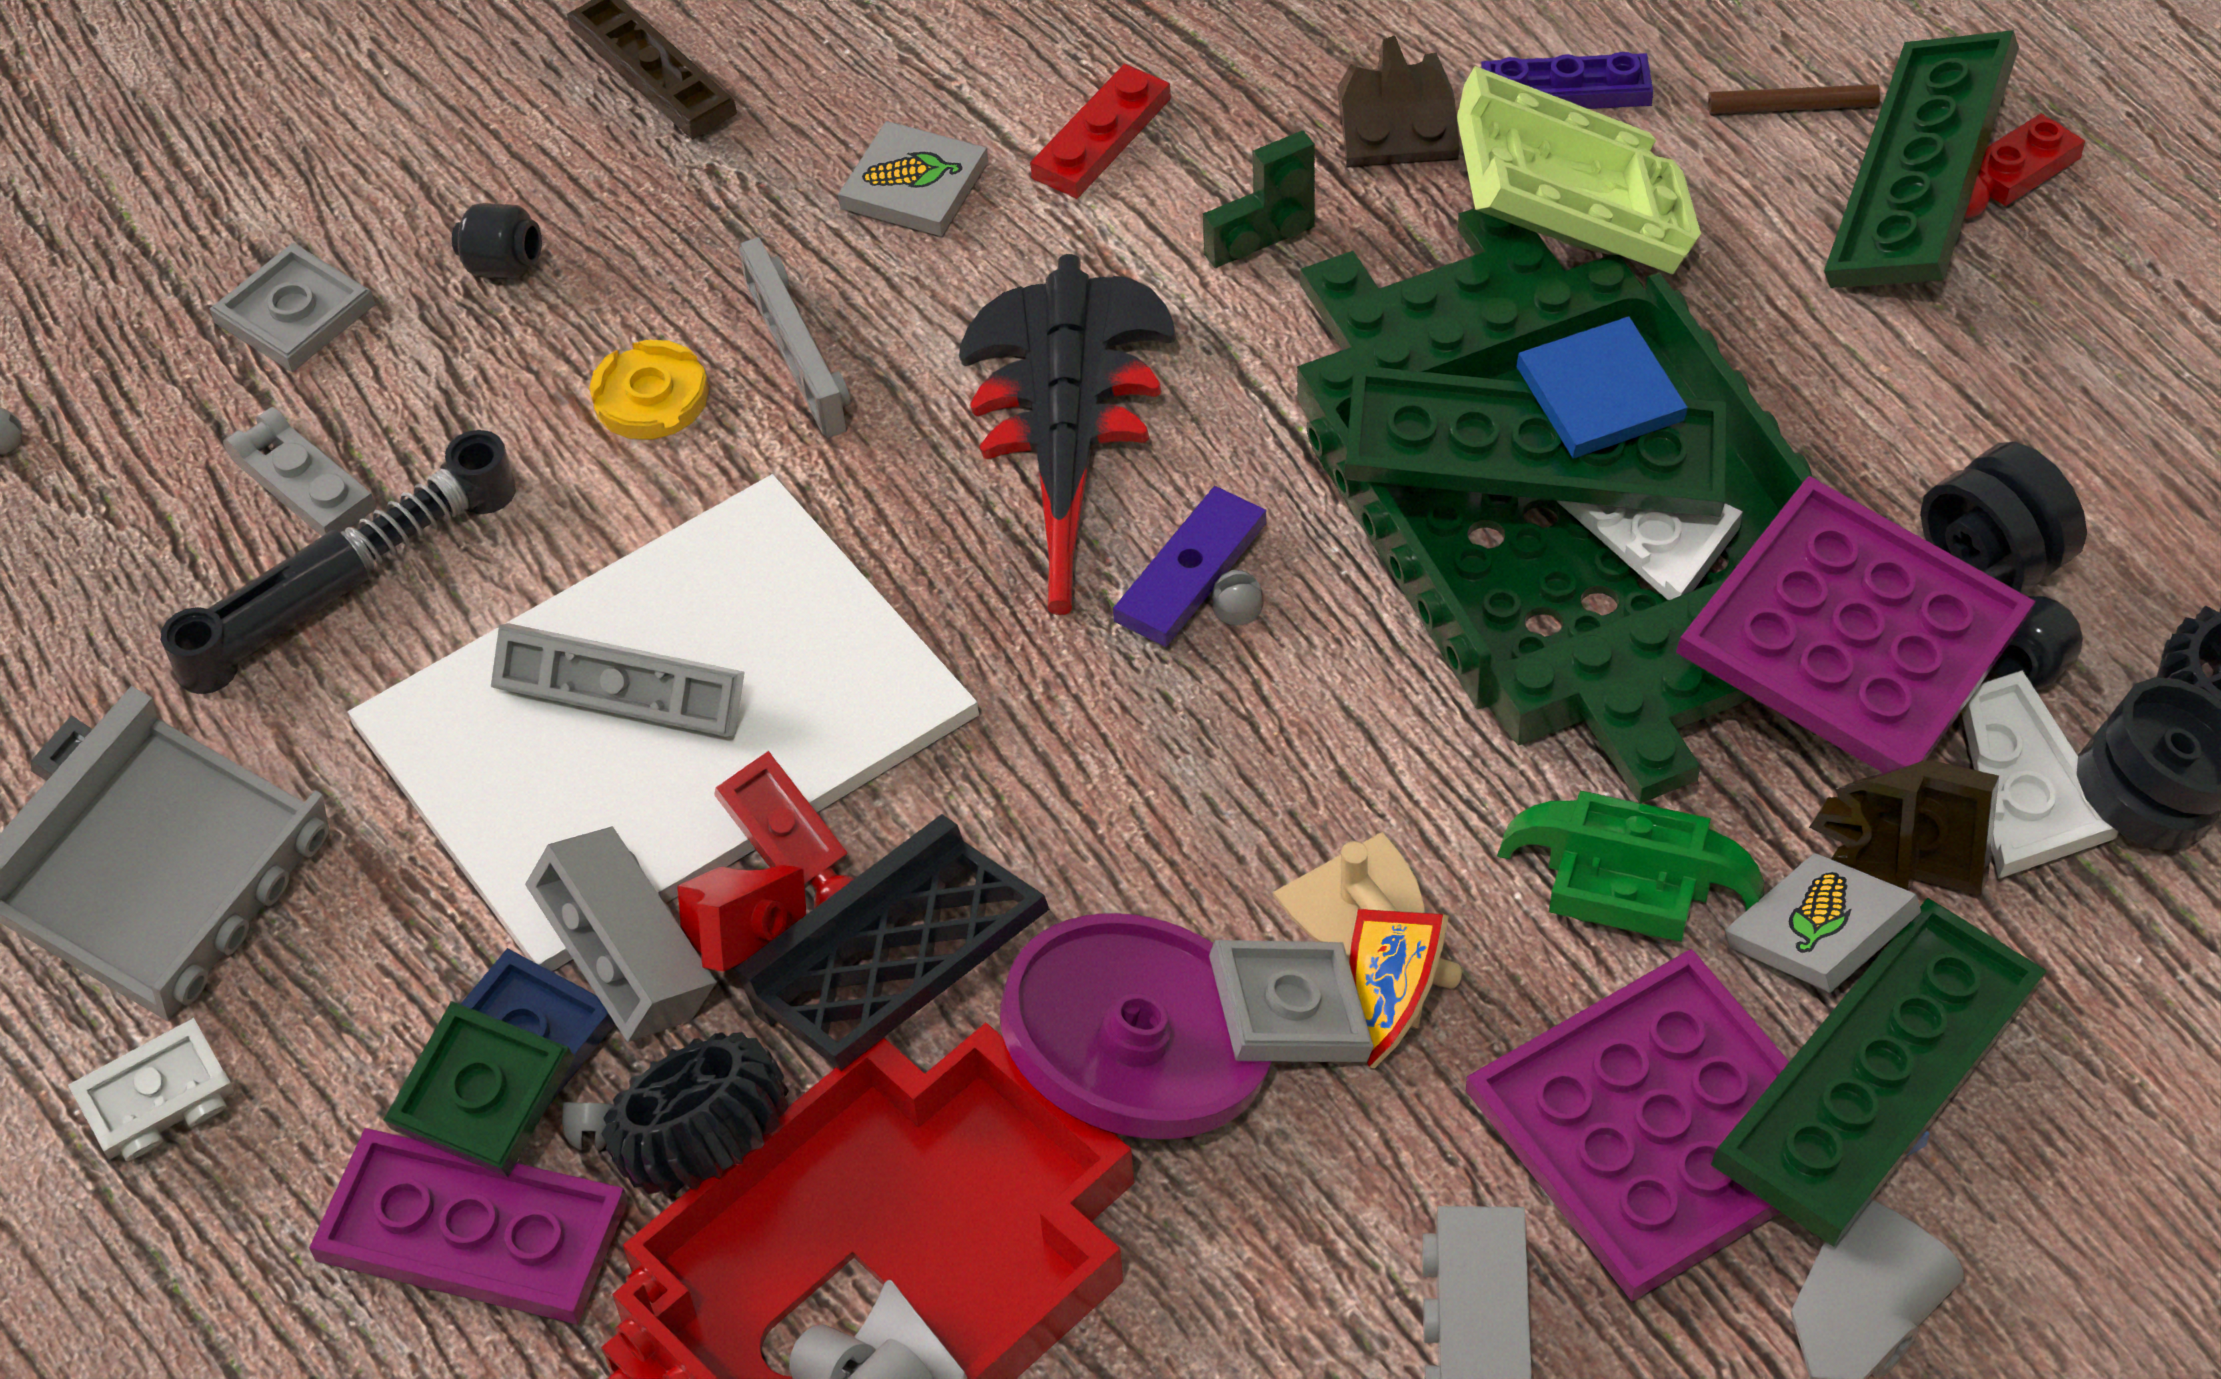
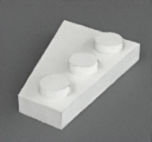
[1557,501,1743,600]
[1961,670,2118,879]

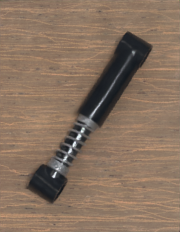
[160,430,516,694]

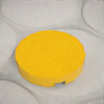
[589,340,709,440]

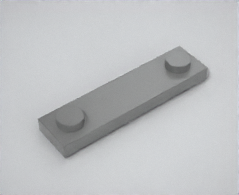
[739,237,851,438]
[491,623,745,737]

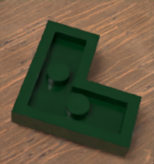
[1203,130,1315,268]

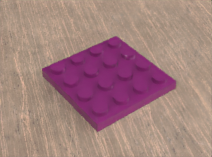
[1676,476,2036,773]
[1466,948,1789,1302]

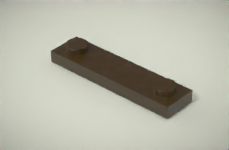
[567,0,737,140]

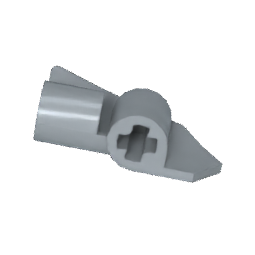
[1791,1200,1964,1379]
[789,1280,967,1379]

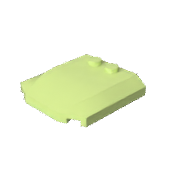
[1457,66,1701,274]

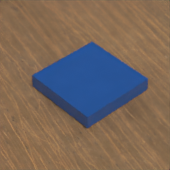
[1516,317,1688,458]

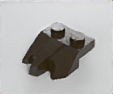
[1337,35,1460,167]
[1809,760,1999,895]

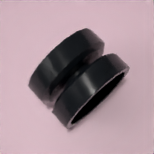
[1920,441,2087,594]
[2077,677,2221,850]

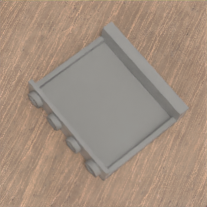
[0,686,329,1021]

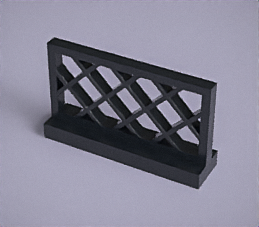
[735,814,1050,1071]

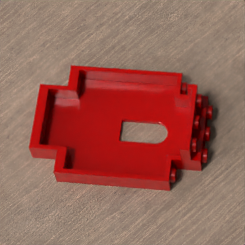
[601,1022,1134,1379]

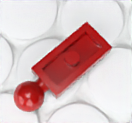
[1964,113,2085,219]
[714,751,854,908]

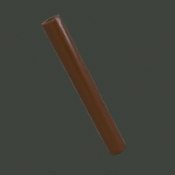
[1708,84,1880,114]

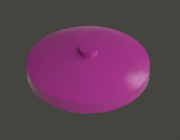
[1000,913,1271,1139]

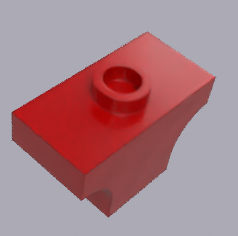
[677,864,807,972]

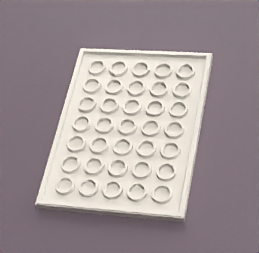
[348,474,979,971]

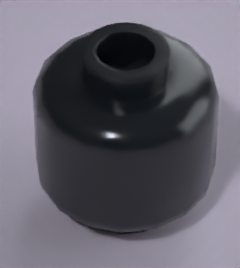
[452,203,542,279]
[1992,596,2083,690]

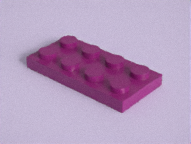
[309,1128,628,1325]

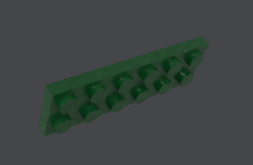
[1824,30,2019,288]
[1344,365,1726,517]
[1711,898,2047,1247]

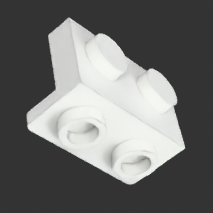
[68,1018,234,1161]

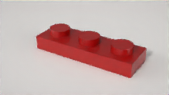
[1030,63,1171,199]

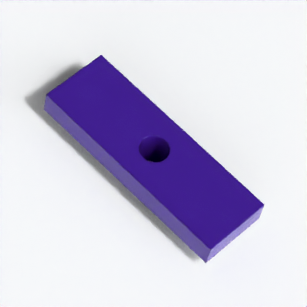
[1481,52,1653,109]
[1113,485,1267,647]

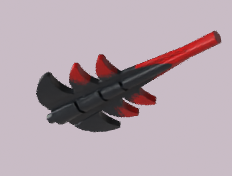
[959,254,1176,615]

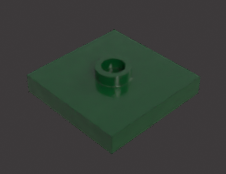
[383,1001,575,1177]

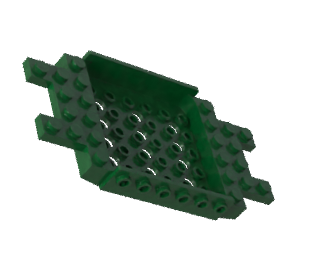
[1297,208,1816,803]

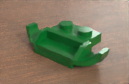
[1497,790,1764,942]

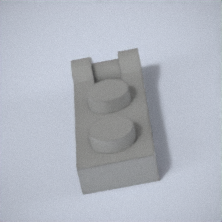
[223,407,376,536]

